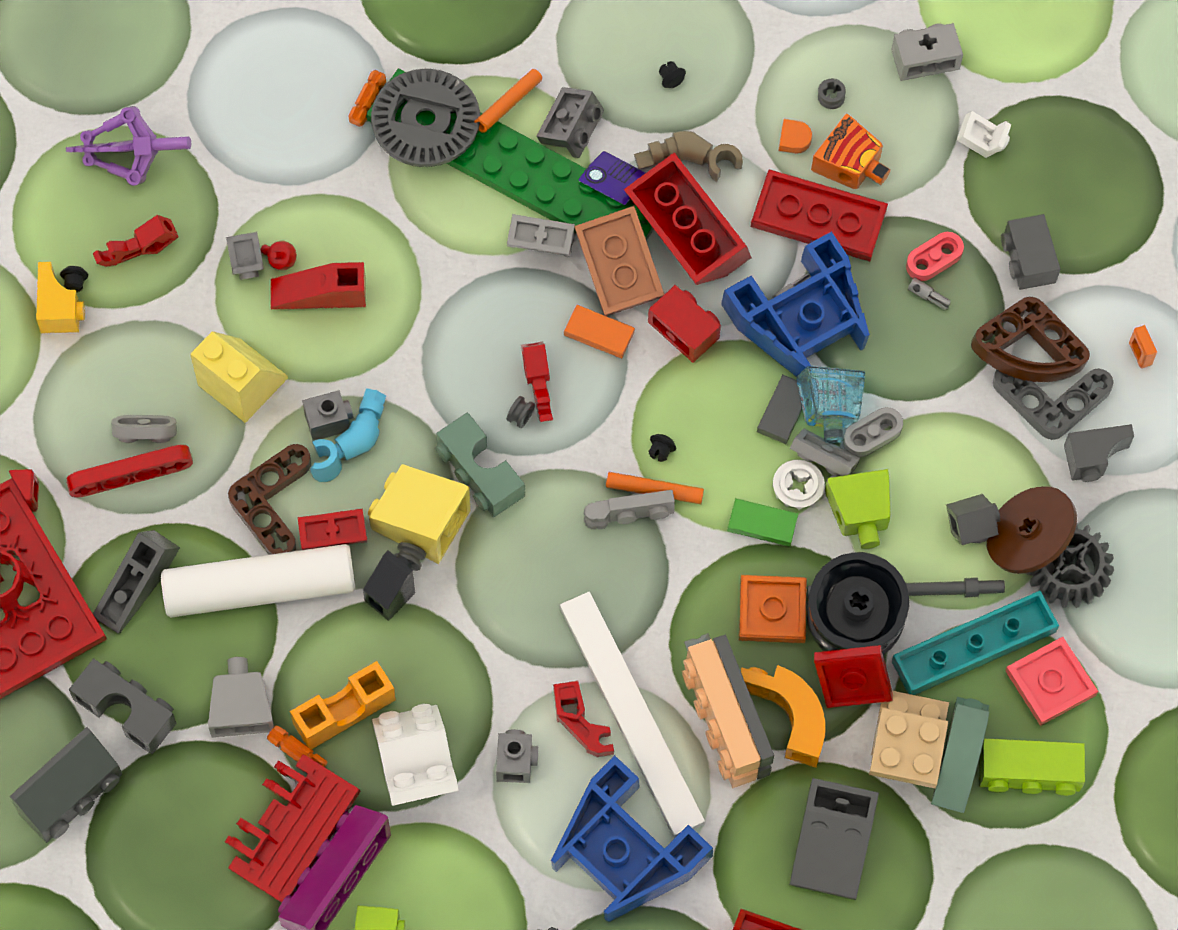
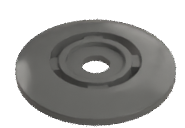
[371,69,480,167]

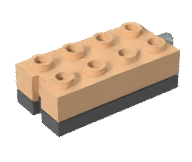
[682,633,774,788]

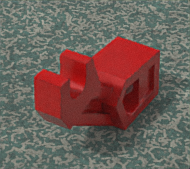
[92,215,179,267]
[521,341,553,422]
[553,680,614,757]

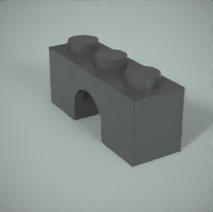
[69,658,177,754]

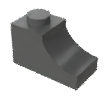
[1064,424,1134,482]

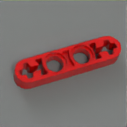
[66,445,193,497]

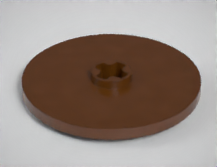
[987,486,1077,574]

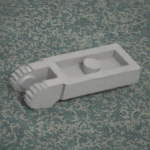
[584,490,675,530]

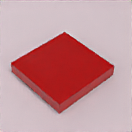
[814,645,893,708]

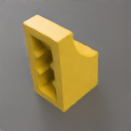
[36,262,85,333]

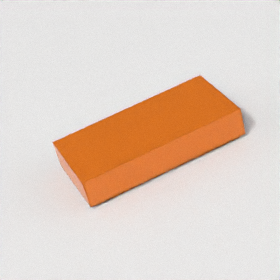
[564,305,635,359]

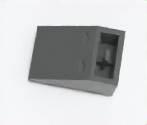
[789,778,879,900]

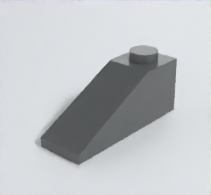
[93,530,180,633]

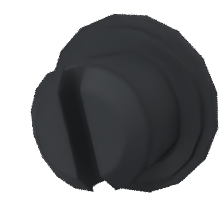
[659,61,686,88]
[60,266,89,293]
[648,434,677,462]

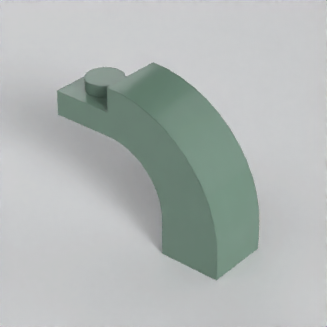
[931,697,990,813]

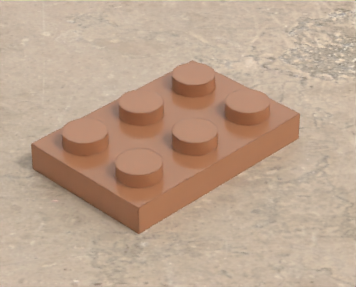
[574,206,664,316]

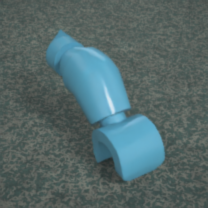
[310,388,386,482]

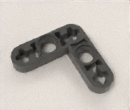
[993,368,1114,440]

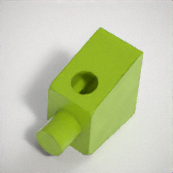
[825,469,890,549]

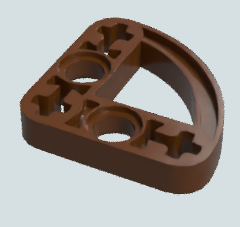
[971,297,1090,382]

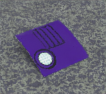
[579,151,646,205]

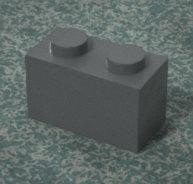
[1001,214,1061,290]

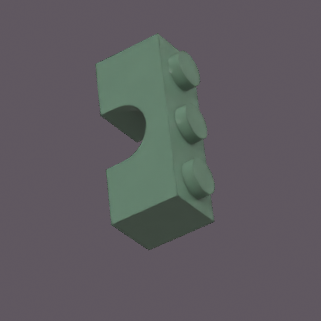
[435,412,525,517]

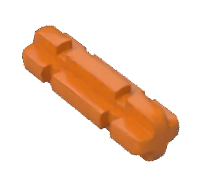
[348,70,386,127]
[267,725,327,767]

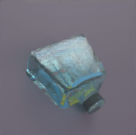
[796,366,865,443]

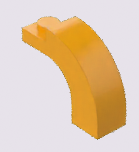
[741,665,825,767]

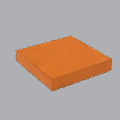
[739,575,807,643]

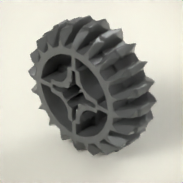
[1026,523,1114,608]

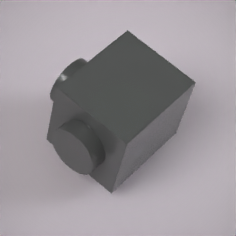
[946,494,1000,545]

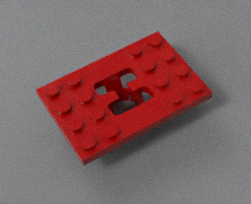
[0,478,107,699]

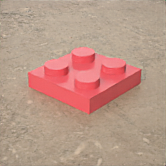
[1005,637,1098,726]

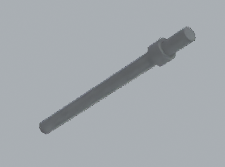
[807,578,1005,599]

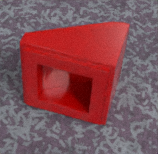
[9,469,39,512]

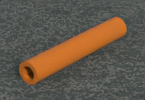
[474,69,542,133]
[606,472,704,504]

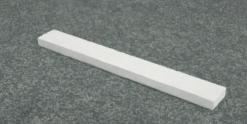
[560,591,705,838]

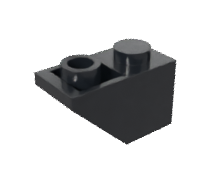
[363,550,415,621]

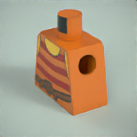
[811,113,891,189]

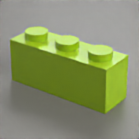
[979,739,1085,796]

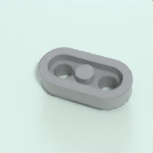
[843,407,903,457]
[111,415,177,443]

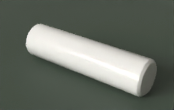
[161,544,356,618]

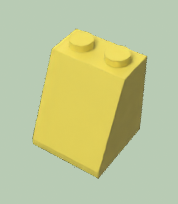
[190,331,288,423]
[368,464,471,564]

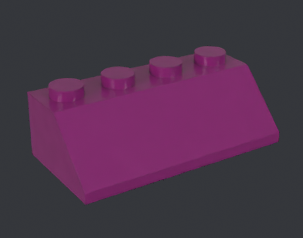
[278,805,391,930]

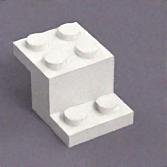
[372,704,459,806]

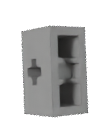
[891,23,963,81]

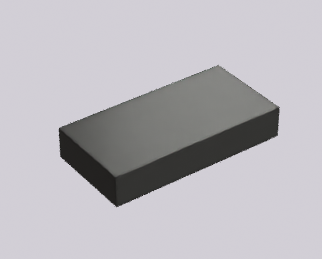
[757,374,812,444]

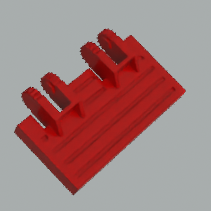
[224,754,361,903]

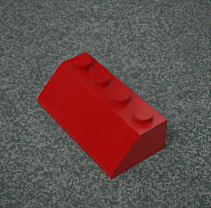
[624,153,752,285]

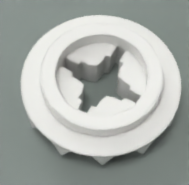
[772,460,825,510]

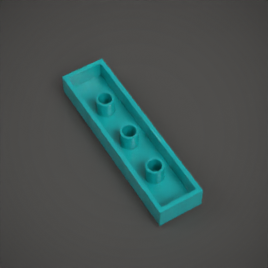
[891,591,1059,695]

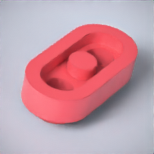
[906,232,964,281]

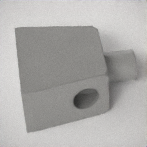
[208,657,275,738]

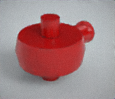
[260,241,297,270]

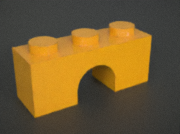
[290,661,396,749]

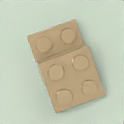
[869,691,949,789]

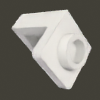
[957,111,1011,158]

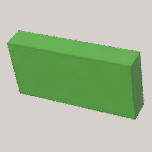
[727,498,798,547]

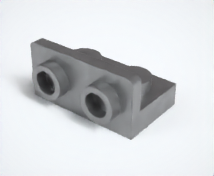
[536,87,604,158]

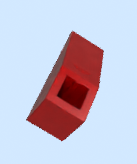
[271,262,366,309]

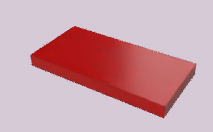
[750,169,888,262]

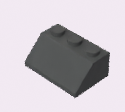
[10,727,122,843]

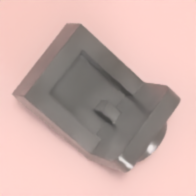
[226,232,264,280]

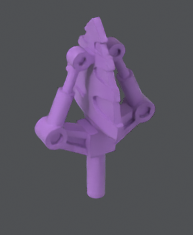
[66,106,192,186]

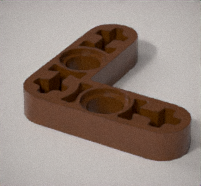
[228,444,311,555]

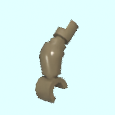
[634,131,743,182]

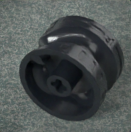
[807,552,909,655]

